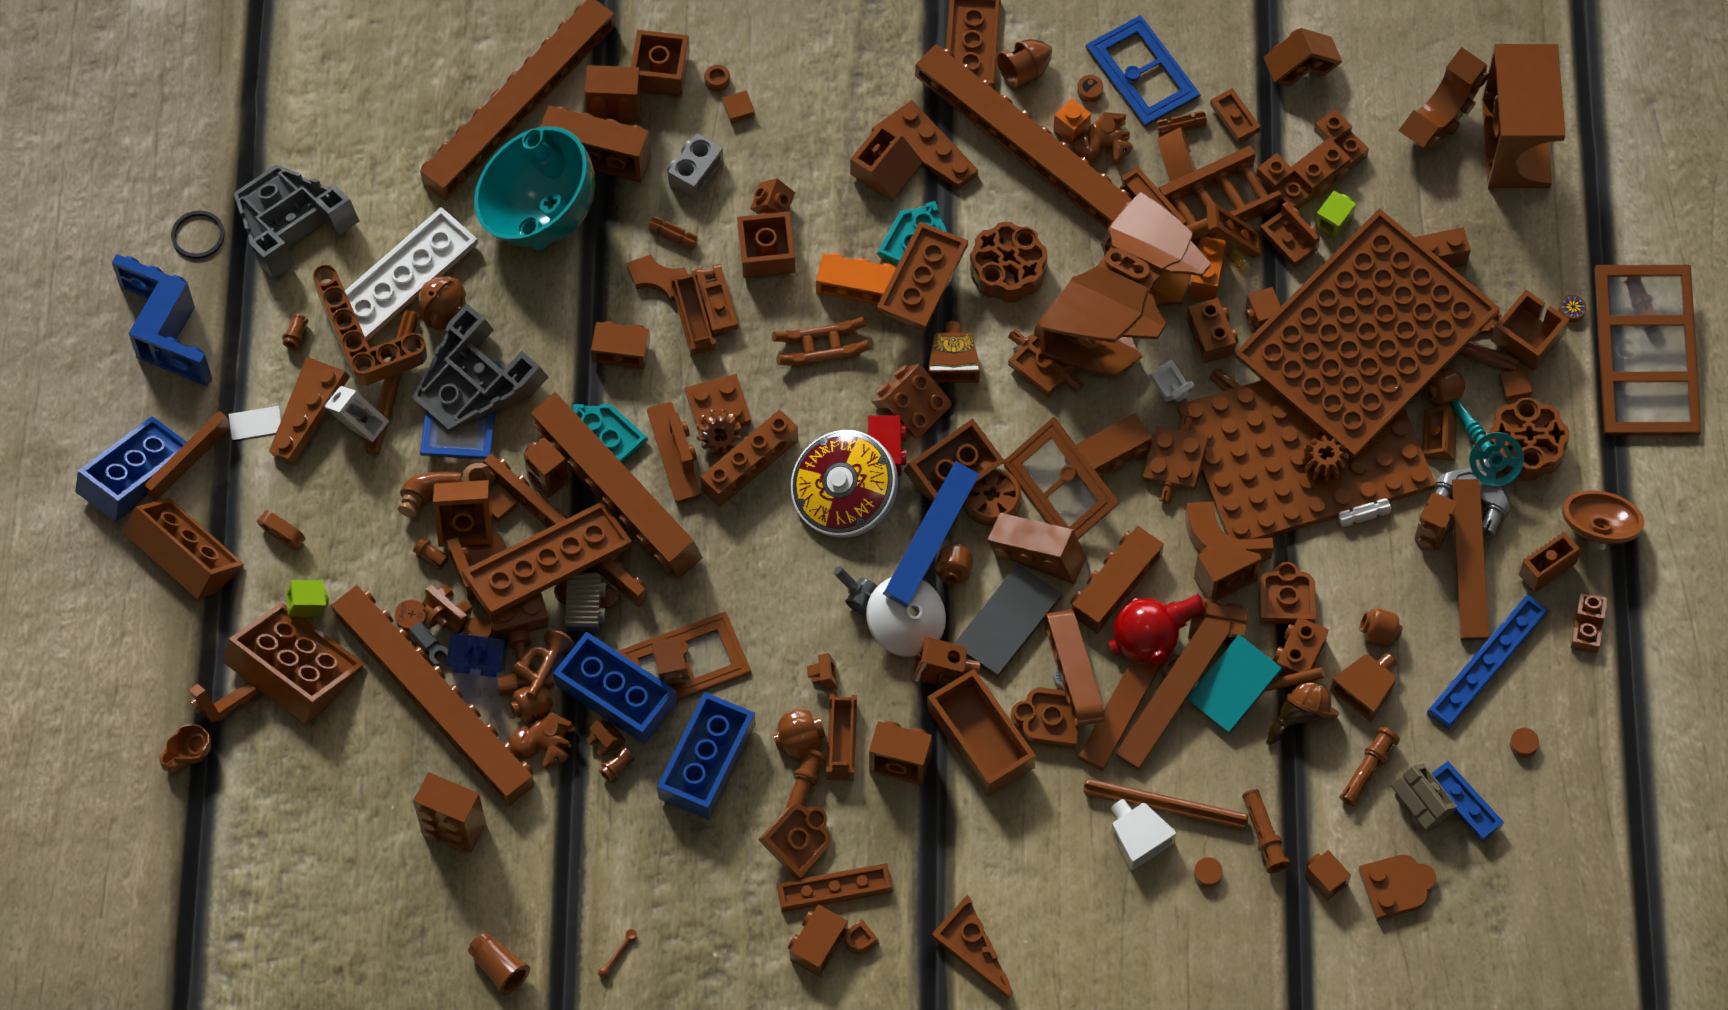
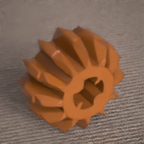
[696,409,741,454]
[1302,435,1349,483]

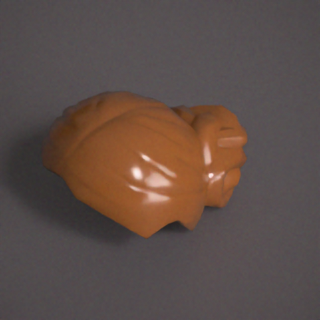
[159,724,211,774]

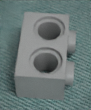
[667,133,724,199]

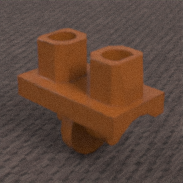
[422,585,472,635]

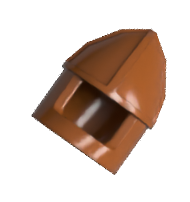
[997,39,1052,88]

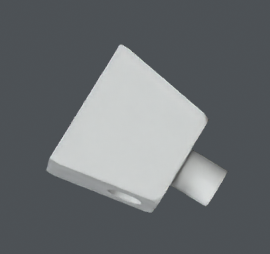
[325,386,389,442]
[1111,799,1176,871]

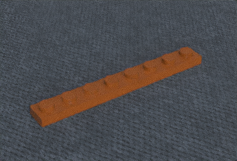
[483,454,646,608]

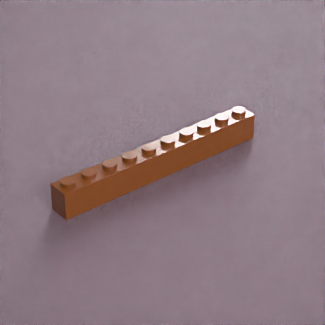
[420,0,616,201]
[915,44,1132,230]
[331,585,534,806]

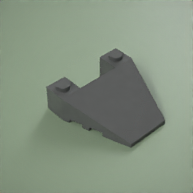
[234,165,360,279]
[412,303,549,431]

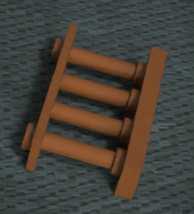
[1159,145,1281,247]

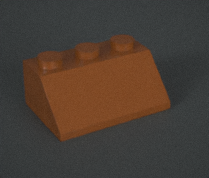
[903,418,1005,502]

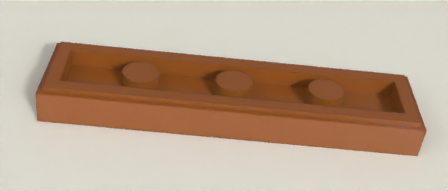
[144,411,230,502]
[776,863,893,912]

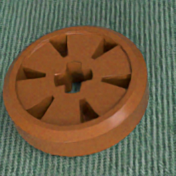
[963,468,1022,526]

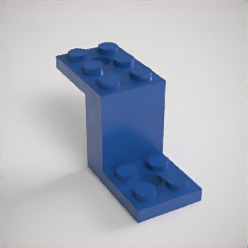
[112,254,212,387]

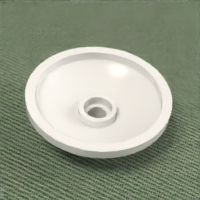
[866,578,946,657]

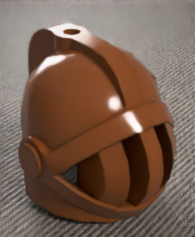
[417,276,466,330]

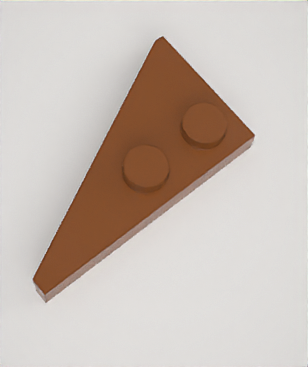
[932,895,1013,999]

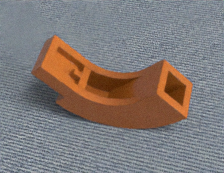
[1185,502,1274,562]

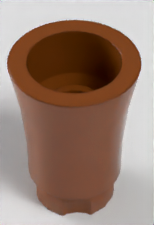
[468,932,530,995]

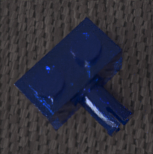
[446,633,509,677]

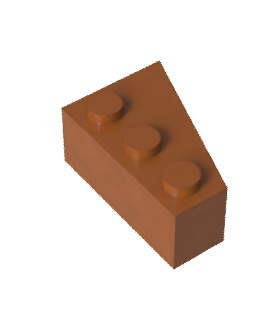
[988,513,1087,585]

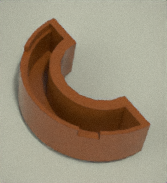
[1398,47,1489,150]

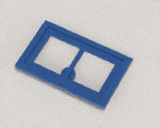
[1085,15,1201,126]

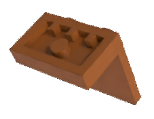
[447,534,506,600]

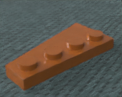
[872,100,978,189]
[269,356,350,464]

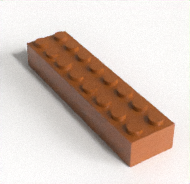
[531,392,703,579]

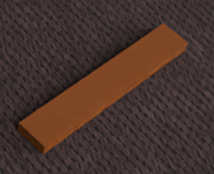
[1451,479,1489,640]
[1115,617,1229,770]
[1078,660,1162,771]

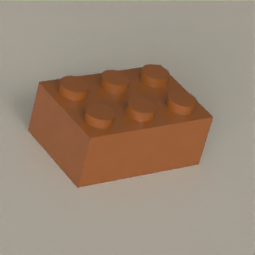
[413,772,486,853]

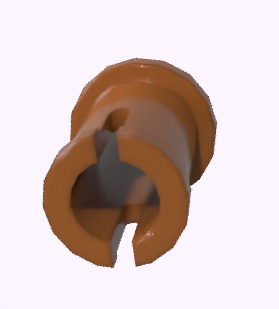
[282,314,309,349]
[413,538,449,570]
[599,747,635,782]

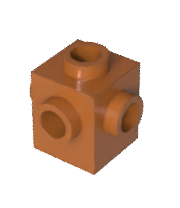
[750,178,795,214]

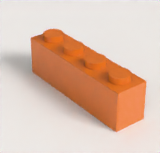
[816,253,896,305]

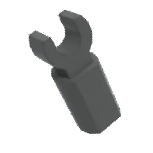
[408,622,451,667]

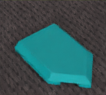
[877,201,947,266]
[573,404,648,464]

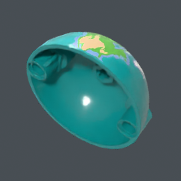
[474,127,595,250]

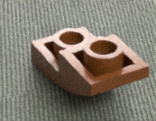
[1158,127,1196,181]
[1570,592,1608,653]

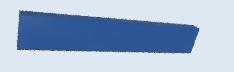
[883,461,979,607]
[1427,594,1549,730]

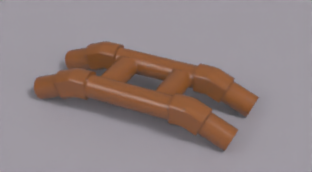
[772,316,872,367]

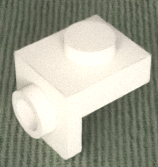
[1148,360,1194,402]

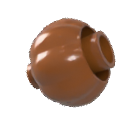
[773,708,826,759]

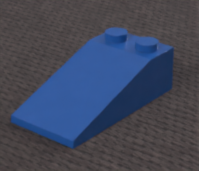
[75,416,187,522]

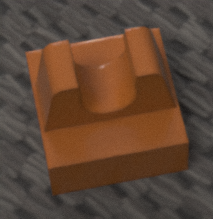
[807,653,838,690]
[587,721,626,755]

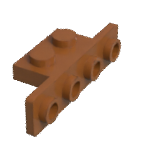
[647,402,701,503]

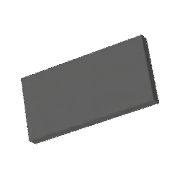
[954,564,1062,678]

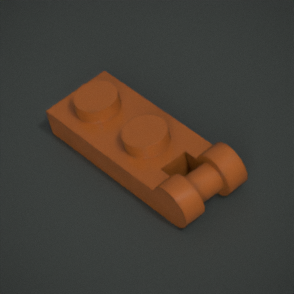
[695,264,738,335]

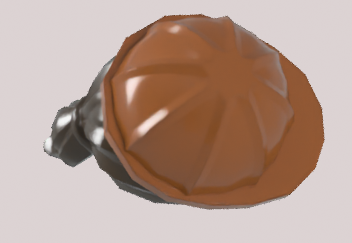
[1266,681,1339,745]

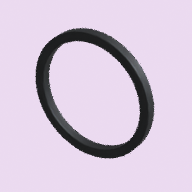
[171,210,225,259]

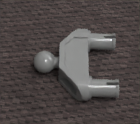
[1435,459,1510,538]

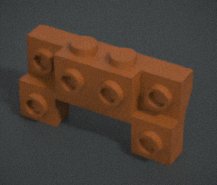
[1256,109,1369,210]

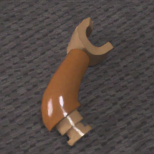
[398,463,496,518]

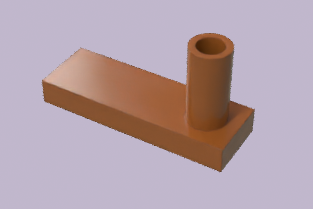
[1186,203,1261,258]

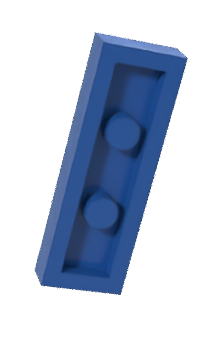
[1432,761,1504,842]

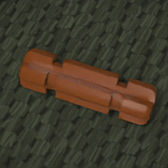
[1156,111,1207,136]
[649,216,698,249]

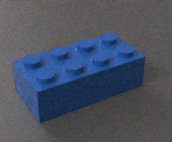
[553,632,678,745]
[657,692,756,820]

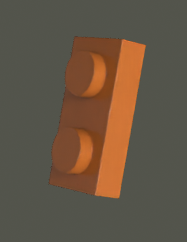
[1210,88,1261,143]

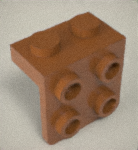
[871,364,951,438]

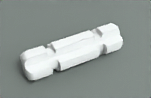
[1338,499,1391,527]

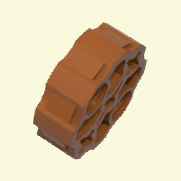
[970,222,1048,302]
[1489,398,1569,481]

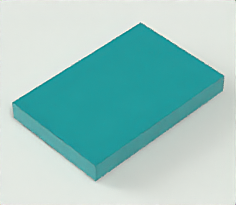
[1187,634,1283,733]

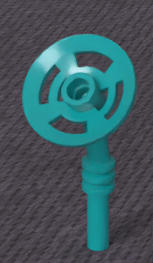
[1452,400,1524,486]

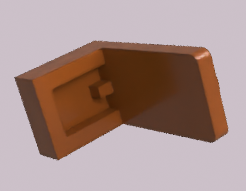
[188,682,258,723]

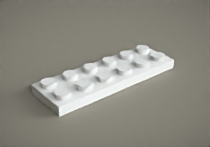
[331,207,478,341]

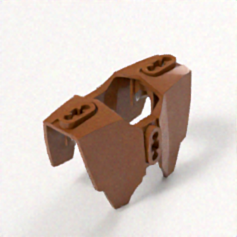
[1034,192,1210,377]

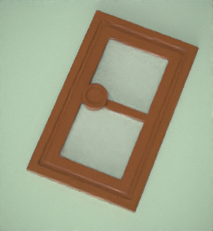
[1003,417,1120,540]
[618,611,752,701]

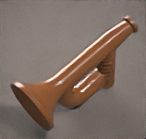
[513,630,575,700]

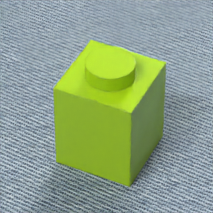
[1315,191,1356,239]
[286,580,329,617]

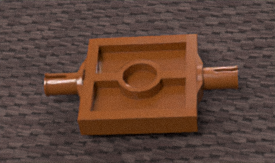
[1008,329,1084,397]
[1143,414,1209,504]

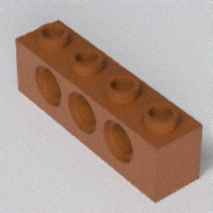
[700,409,799,508]

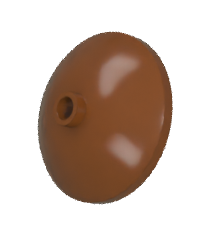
[1562,490,1644,545]

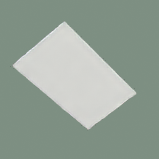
[228,406,281,440]

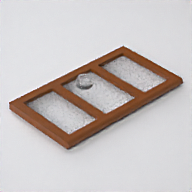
[1595,264,1702,435]

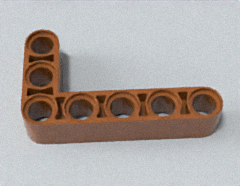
[313,264,427,385]

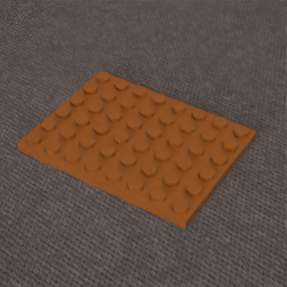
[1234,208,1500,458]
[1177,380,1435,539]

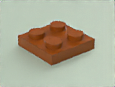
[685,374,751,434]

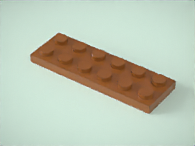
[462,501,632,618]

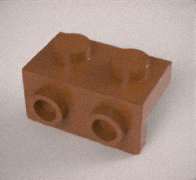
[1260,202,1320,267]

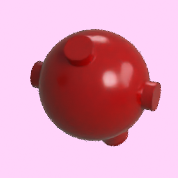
[1109,593,1207,665]

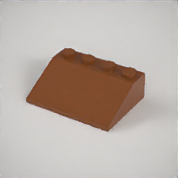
[222,602,365,725]

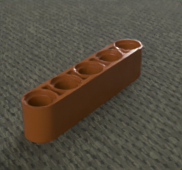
[1044,609,1104,727]

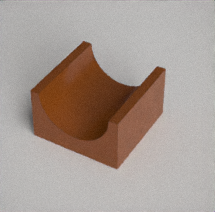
[1481,44,1566,188]

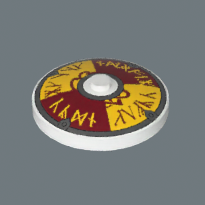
[791,430,898,538]

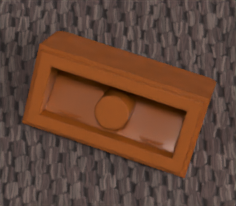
[1423,405,1457,460]

